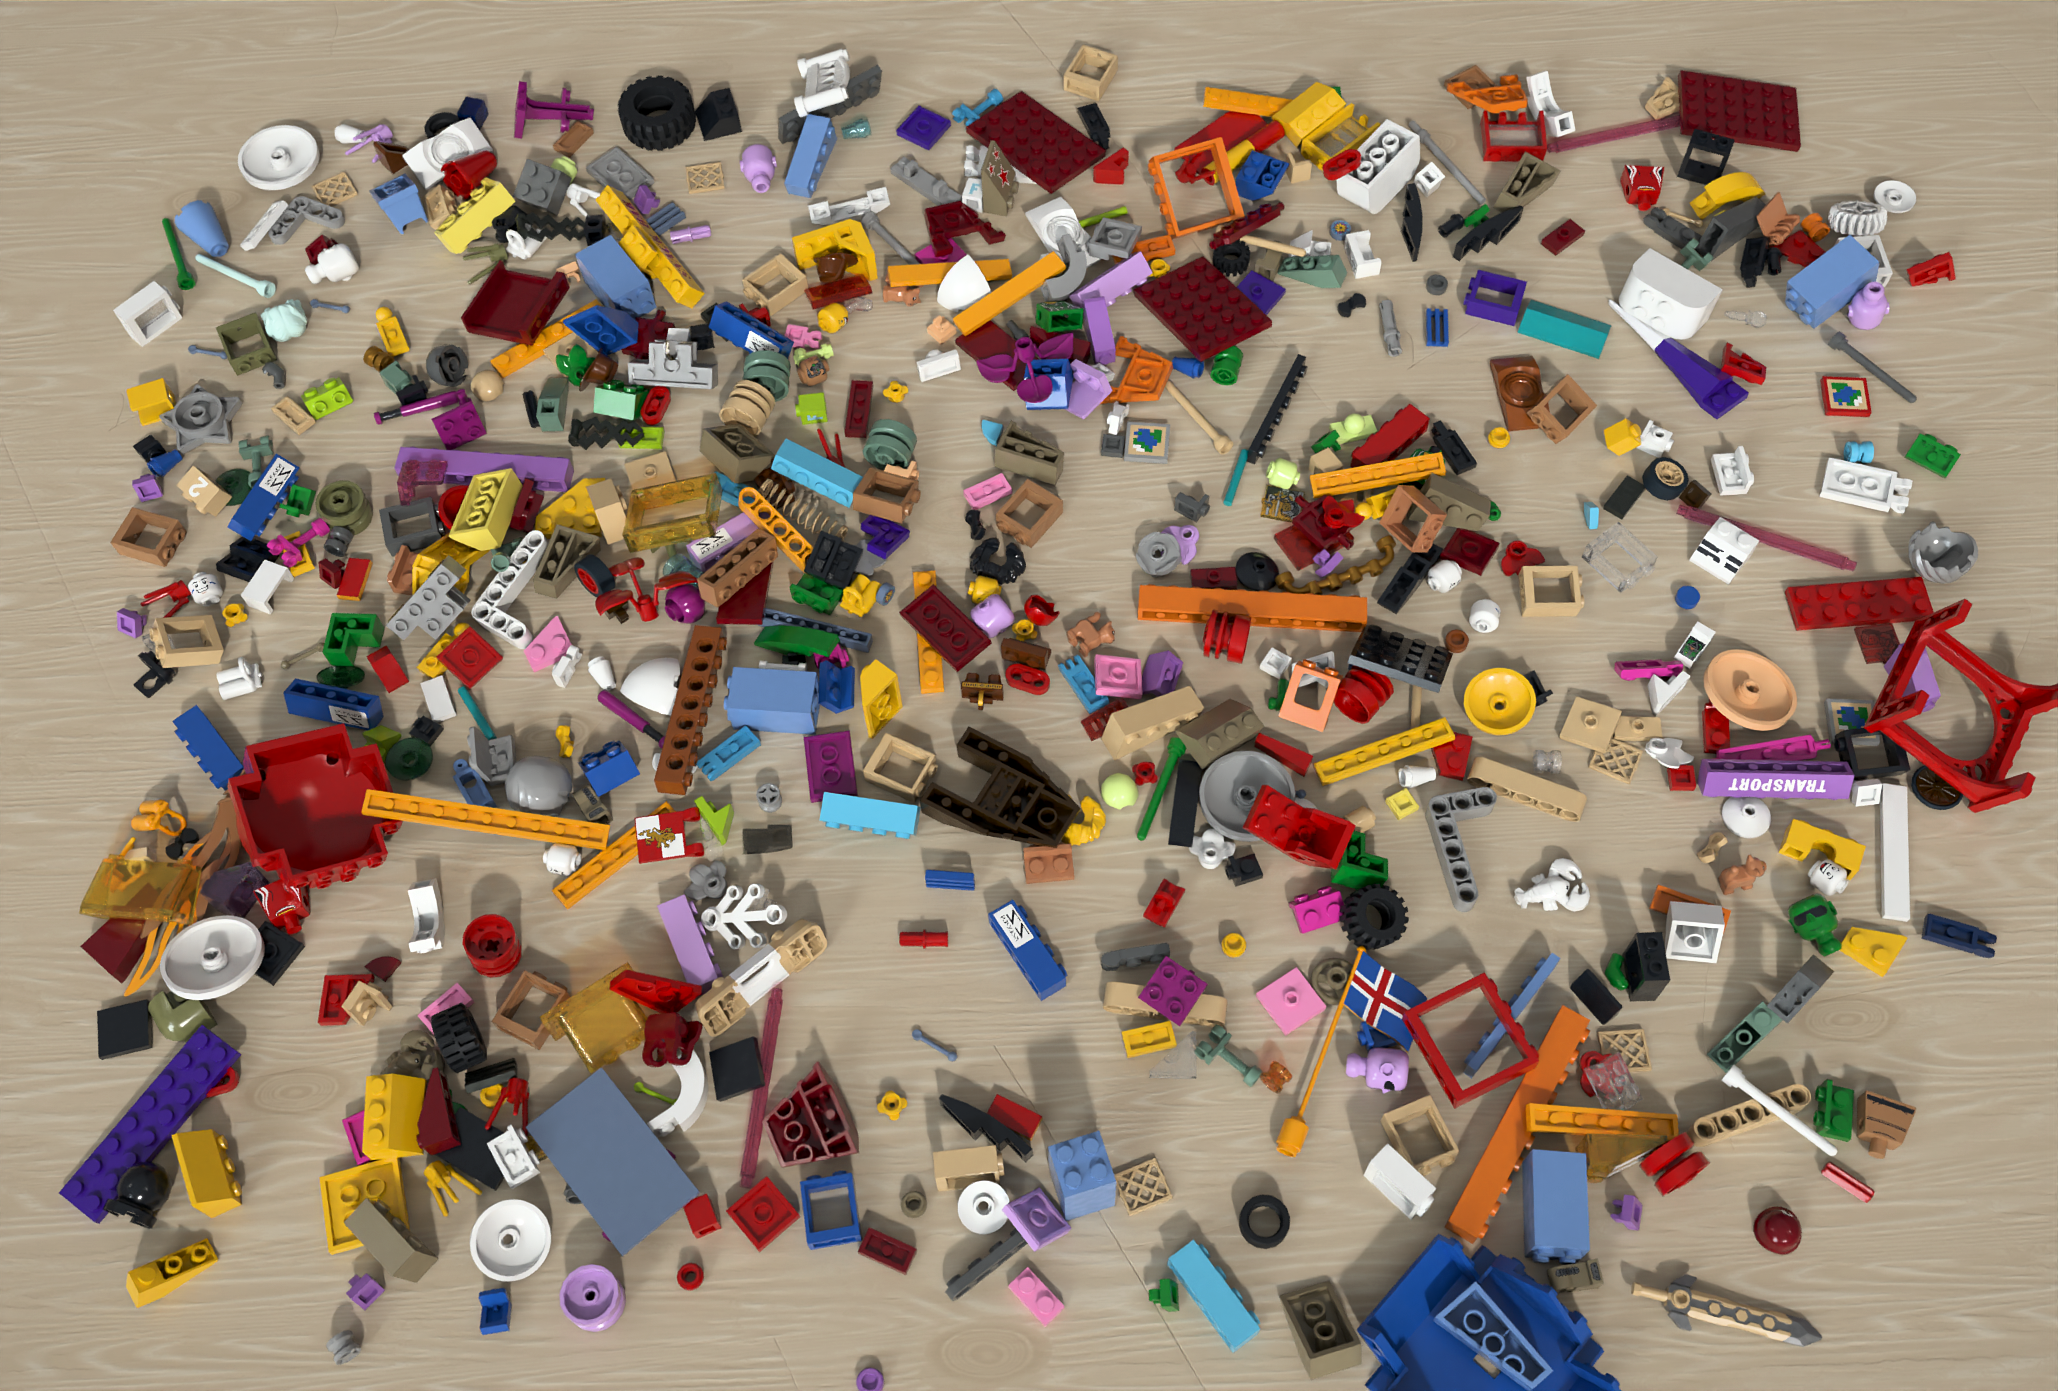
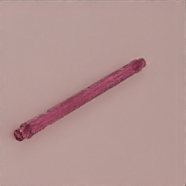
[1547,115,1680,153]
[1676,505,1857,571]
[740,988,783,1188]

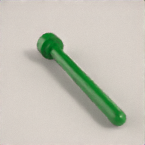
[162,218,195,290]
[1137,737,1187,841]

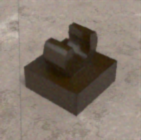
[1679,480,1712,512]
[604,601,629,624]

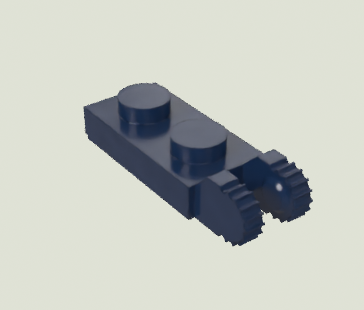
[1921,914,1997,958]

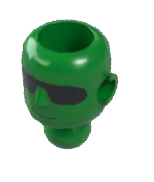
[1788,893,1842,957]

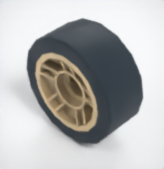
[1642,457,1689,501]

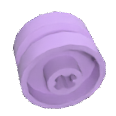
[559,1264,626,1332]

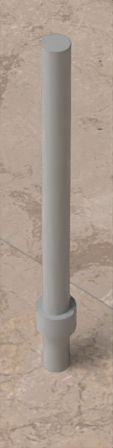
[1408,120,1486,205]

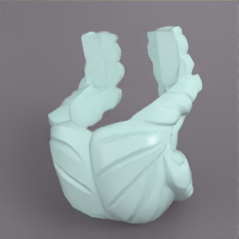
[260,299,307,342]

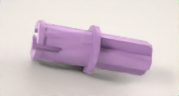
[670,225,711,244]

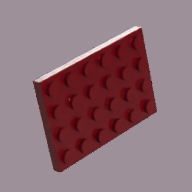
[1678,70,1801,152]
[966,91,1106,194]
[1134,256,1272,362]

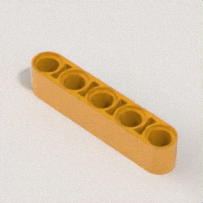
[738,487,813,575]

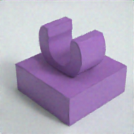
[634,185,660,214]
[132,473,163,502]
[1313,549,1343,578]
[117,608,147,638]
[1610,1195,1643,1230]
[346,1273,385,1310]

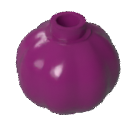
[665,583,706,624]

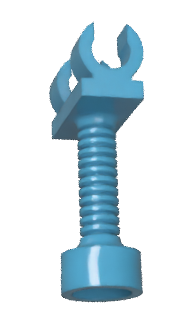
[952,89,1003,126]

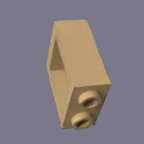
[1064,45,1118,101]
[742,253,809,317]
[1518,566,1584,617]
[149,615,224,668]
[863,733,938,803]
[1380,1095,1459,1177]
[933,1145,1004,1192]

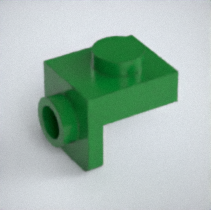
[279,484,316,518]

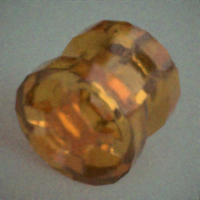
[1260,1061,1292,1094]

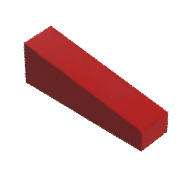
[1254,733,1313,777]

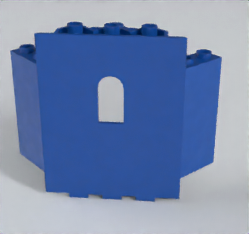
[1357,1234,1621,1391]

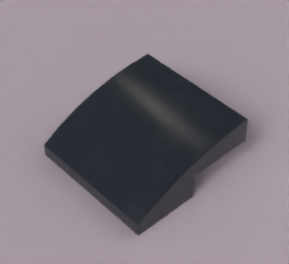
[804,531,863,590]
[216,536,280,582]

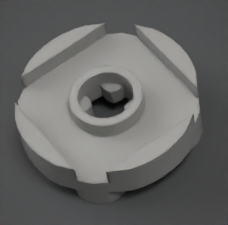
[1136,532,1182,577]

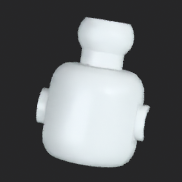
[305,243,359,284]

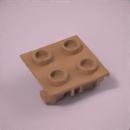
[1756,192,1800,249]

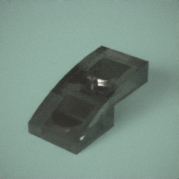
[742,825,793,854]

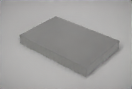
[586,147,654,200]

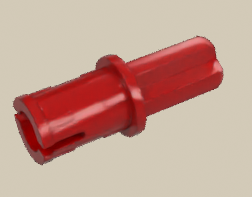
[899,929,948,949]

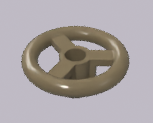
[1311,958,1353,1005]

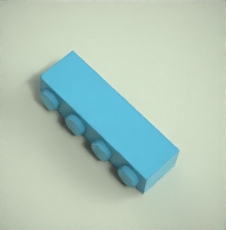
[771,439,863,508]
[819,792,921,839]
[1167,1240,1260,1353]

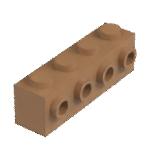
[697,528,778,608]

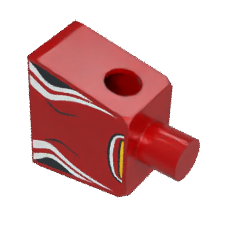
[1620,165,1664,211]
[253,879,310,934]

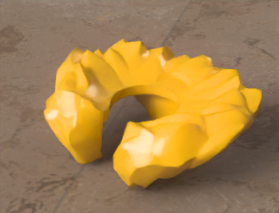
[1062,794,1106,846]

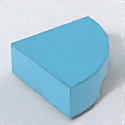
[982,420,1003,446]
[1584,502,1599,529]

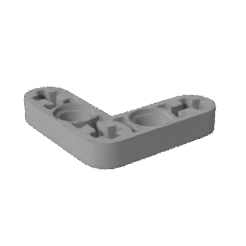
[268,196,345,245]

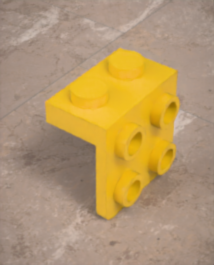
[618,225,658,279]

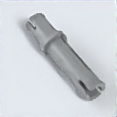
[1379,300,1402,357]

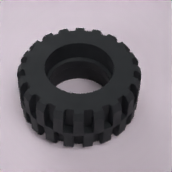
[618,75,696,151]

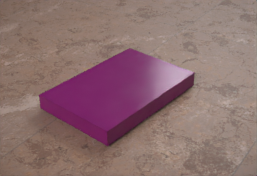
[804,730,858,803]

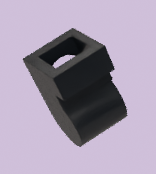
[584,214,606,246]

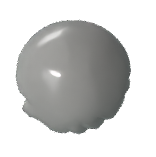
[1909,521,1978,584]
[505,756,572,817]

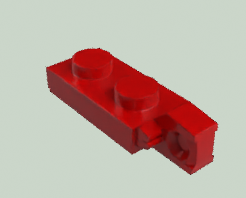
[1702,699,1730,754]

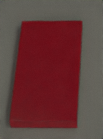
[955,320,1040,391]
[716,561,774,625]
[899,584,992,672]

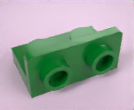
[1904,433,1961,479]
[789,573,843,615]
[1813,1079,1854,1142]

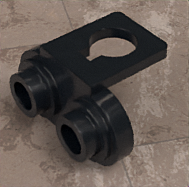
[134,651,175,698]

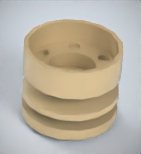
[719,380,776,437]

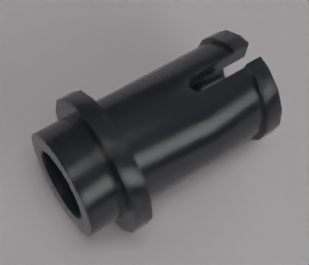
[1438,214,1465,238]
[1766,247,1782,275]

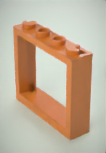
[1148,137,1245,240]

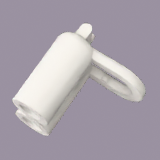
[505,223,547,260]
[216,657,262,700]

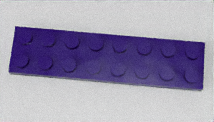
[59,1025,242,1224]

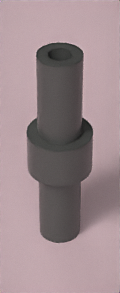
[1007,320,1029,340]

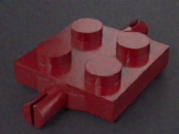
[621,309,676,360]
[1292,495,1355,550]

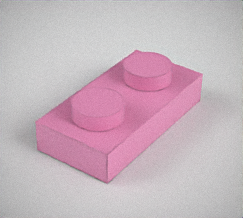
[963,473,1012,510]
[417,983,475,1034]
[1008,1267,1064,1327]

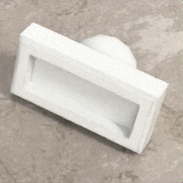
[916,349,961,382]

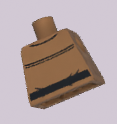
[1857,1090,1916,1159]

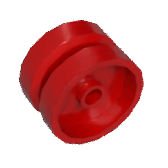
[1639,1132,1711,1196]

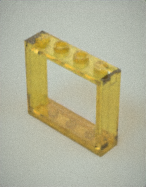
[622,473,723,553]

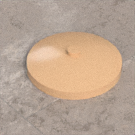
[1704,649,1797,731]

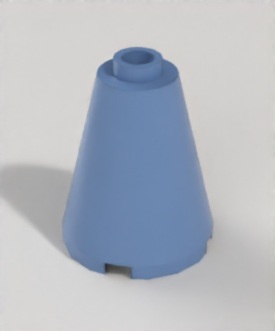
[175,200,229,257]

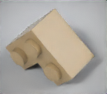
[586,478,634,545]

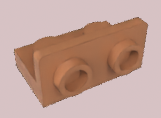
[387,545,419,596]
[1023,842,1074,884]

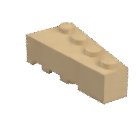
[1101,686,1204,761]

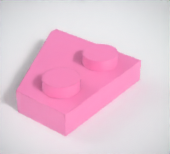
[524,616,572,672]

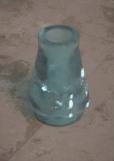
[841,119,872,140]

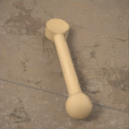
[1662,208,1703,227]

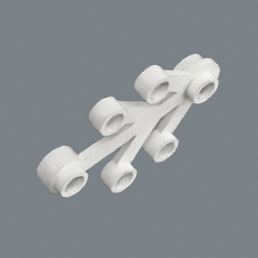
[701,884,787,949]

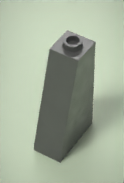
[1694,197,1766,261]

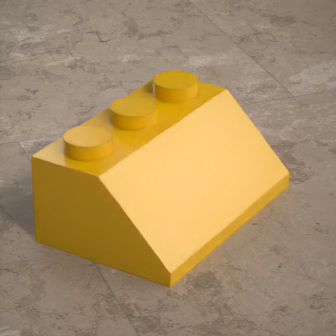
[1272,82,1346,148]
[860,659,903,739]
[362,1074,427,1160]
[171,1129,242,1218]

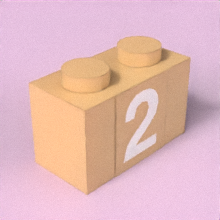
[176,466,232,516]

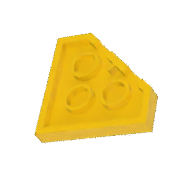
[535,478,606,539]

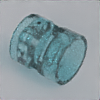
[663,553,704,587]

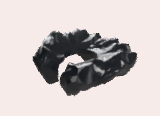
[970,537,1026,585]

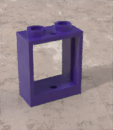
[1463,270,1527,326]

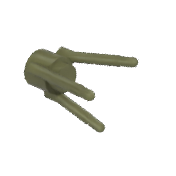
[463,244,508,284]

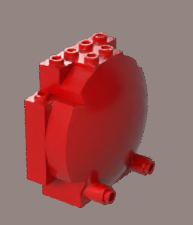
[228,723,403,889]

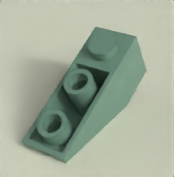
[1277,255,1347,288]
[536,378,569,432]
[1707,1001,1783,1073]

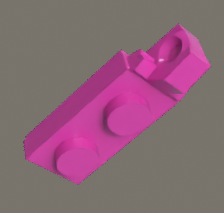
[1614,659,1683,681]

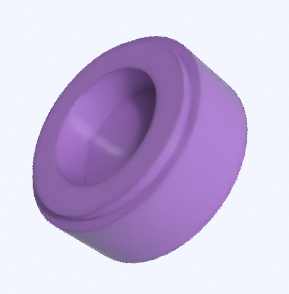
[856,1368,884,1391]

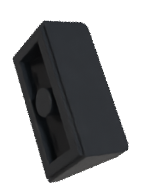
[1570,969,1623,1025]

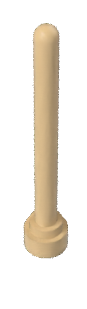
[1215,224,1306,257]
[1165,381,1234,455]

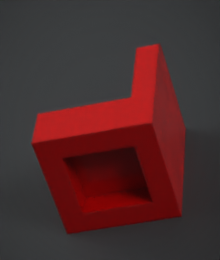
[739,303,771,326]
[683,1193,721,1239]

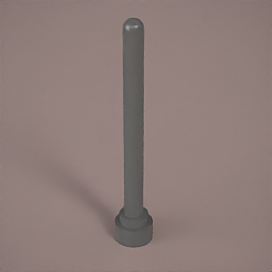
[1828,331,1917,403]

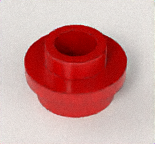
[677,1263,704,1291]

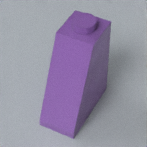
[1083,296,1116,365]
[1884,643,1941,712]

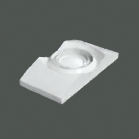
[403,118,493,190]
[1025,197,1101,274]

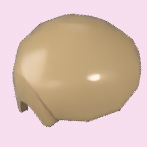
[471,370,505,402]

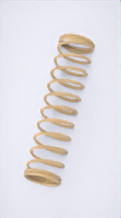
[758,479,848,541]

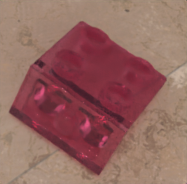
[397,459,448,506]

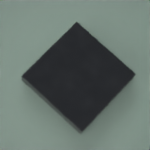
[255,920,305,986]
[97,999,153,1060]
[709,1036,765,1102]

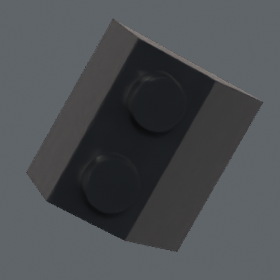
[695,88,742,141]

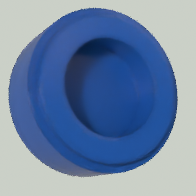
[1675,586,1700,609]

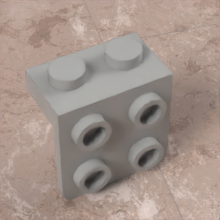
[467,726,516,786]

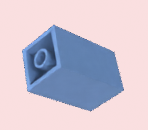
[575,235,656,319]
[1785,235,1880,329]
[724,667,820,735]
[1048,1131,1116,1221]
[1522,1149,1590,1265]

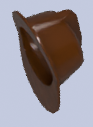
[813,253,858,283]
[579,348,618,392]

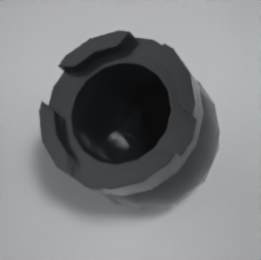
[103,1162,172,1229]

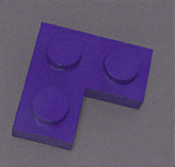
[860,515,910,560]

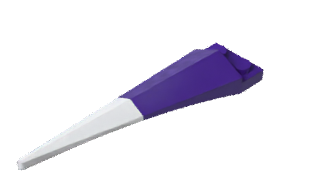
[1608,299,1749,419]

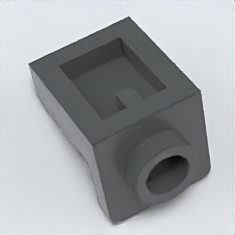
[1174,492,1210,523]

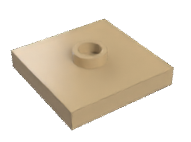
[543,332,598,378]
[624,451,679,501]
[1560,696,1622,754]

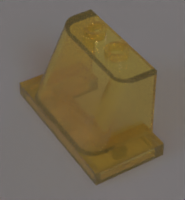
[539,962,647,1074]

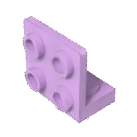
[1065,359,1112,419]

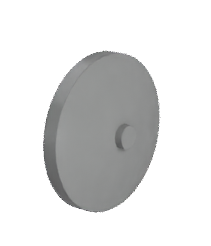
[1199,751,1295,842]

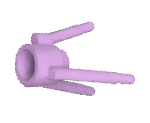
[345,124,393,163]

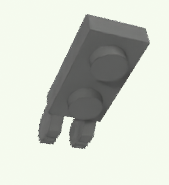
[1643,207,1702,249]
[1101,943,1170,971]

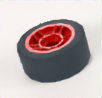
[574,554,615,597]

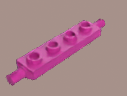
[1713,734,1830,761]

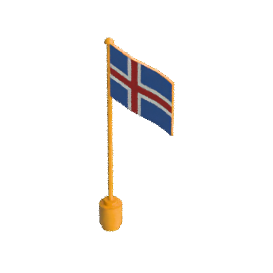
[1276,946,1427,1157]

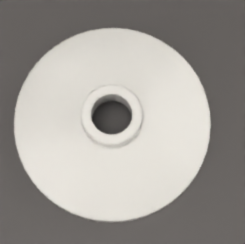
[1874,180,1916,213]
[1722,797,1771,838]
[958,1180,1010,1234]

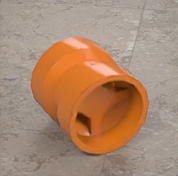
[1800,213,1830,242]

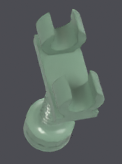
[1679,238,1714,271]
[239,435,273,488]
[491,537,523,572]
[1194,1025,1263,1087]

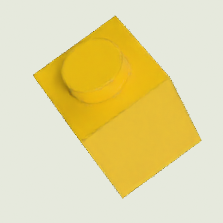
[1603,418,1642,456]

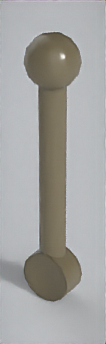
[281,643,324,669]

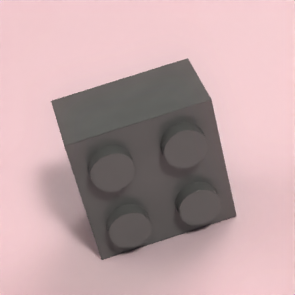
[513,159,572,216]

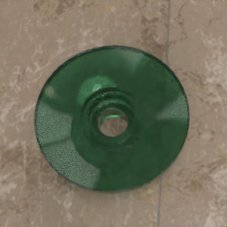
[215,469,252,506]
[317,666,365,689]
[386,738,433,781]

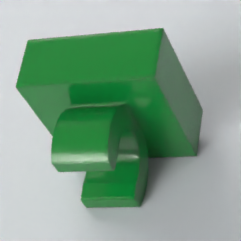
[1464,203,1490,228]
[1311,430,1341,454]
[1149,1278,1179,1312]

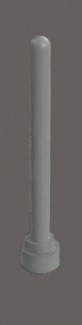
[861,211,920,265]

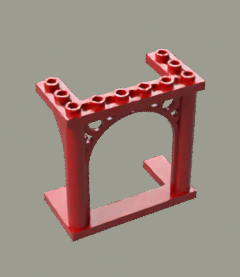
[1864,599,2058,813]

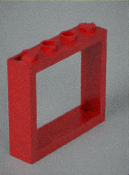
[1402,972,1539,1109]

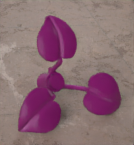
[977,333,1074,403]

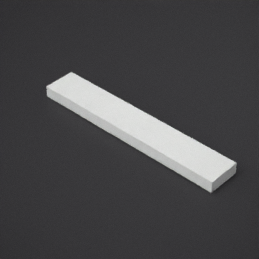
[1880,783,1910,922]

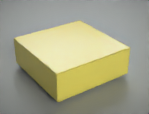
[1385,788,1419,820]

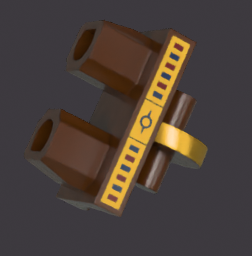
[961,673,1004,710]

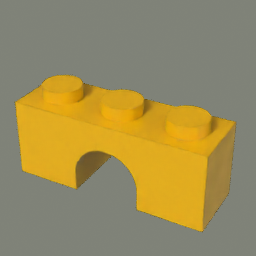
[1778,819,1866,880]

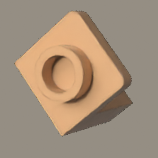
[884,461,919,480]

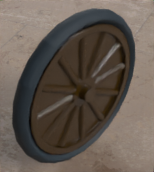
[1911,765,1963,810]

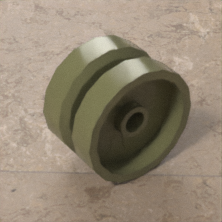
[315,480,373,536]

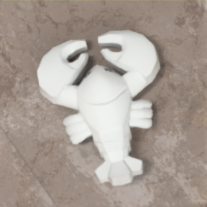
[1514,858,1590,912]

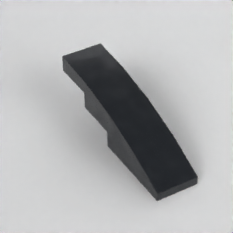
[1401,183,1423,262]
[1453,205,1524,261]
[1377,544,1443,615]
[1168,759,1202,848]
[939,1094,1033,1163]

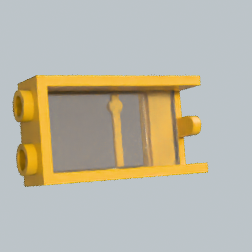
[1300,103,1381,171]

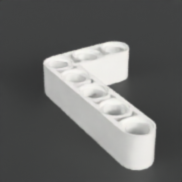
[471,530,549,649]

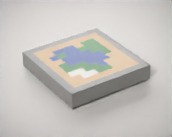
[1124,421,1170,464]
[1824,699,1881,746]

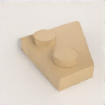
[1645,77,1679,121]

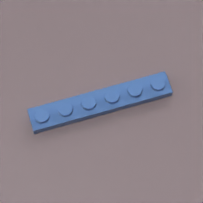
[1463,953,1561,1079]

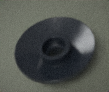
[1235,552,1279,591]

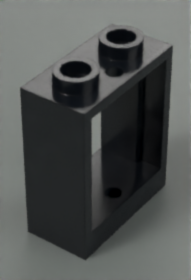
[1677,129,1735,185]
[1834,728,1910,780]
[1622,932,1670,1002]

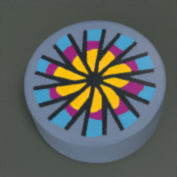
[1330,220,1351,241]
[876,582,895,606]

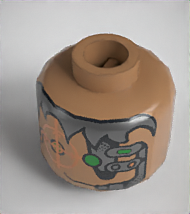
[797,355,830,387]

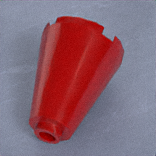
[441,150,497,200]

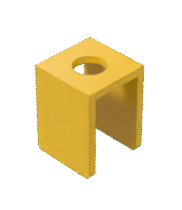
[126,378,176,426]

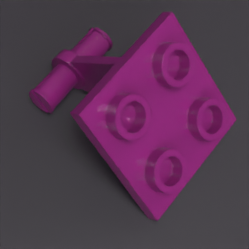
[431,389,487,450]
[1138,956,1208,1026]

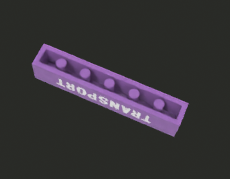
[1697,759,1854,800]

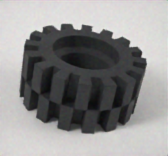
[1212,239,1250,277]

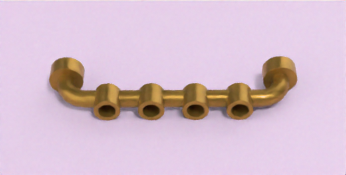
[1275,535,1396,595]

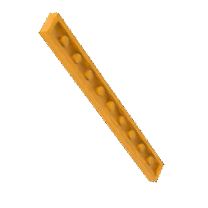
[362,789,610,850]

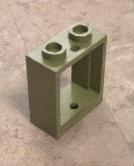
[216,312,277,376]

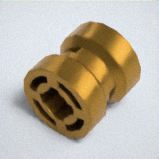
[363,346,394,372]

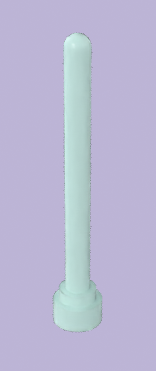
[195,254,276,298]

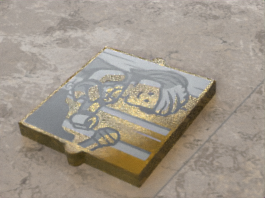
[1260,485,1305,523]

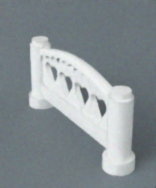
[794,49,850,117]

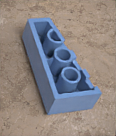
[784,114,837,198]
[1433,1282,1553,1391]

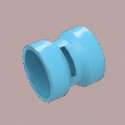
[1844,441,1874,463]

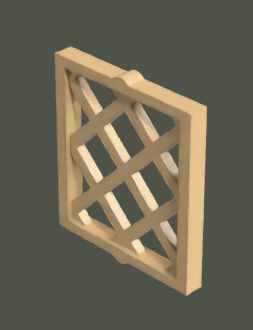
[685,162,725,194]
[312,172,358,207]
[1588,738,1643,784]
[1597,1029,1652,1073]
[1114,1158,1173,1216]

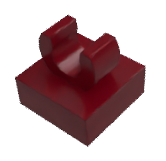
[318,558,345,589]

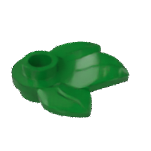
[556,344,596,387]

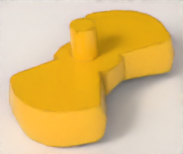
[556,725,574,758]

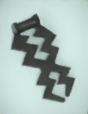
[515,212,585,242]
[568,416,644,450]

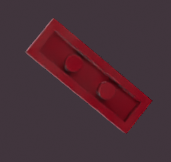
[844,380,874,438]

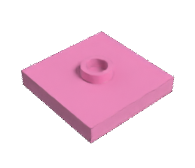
[1094,654,1143,699]
[1256,967,1327,1036]

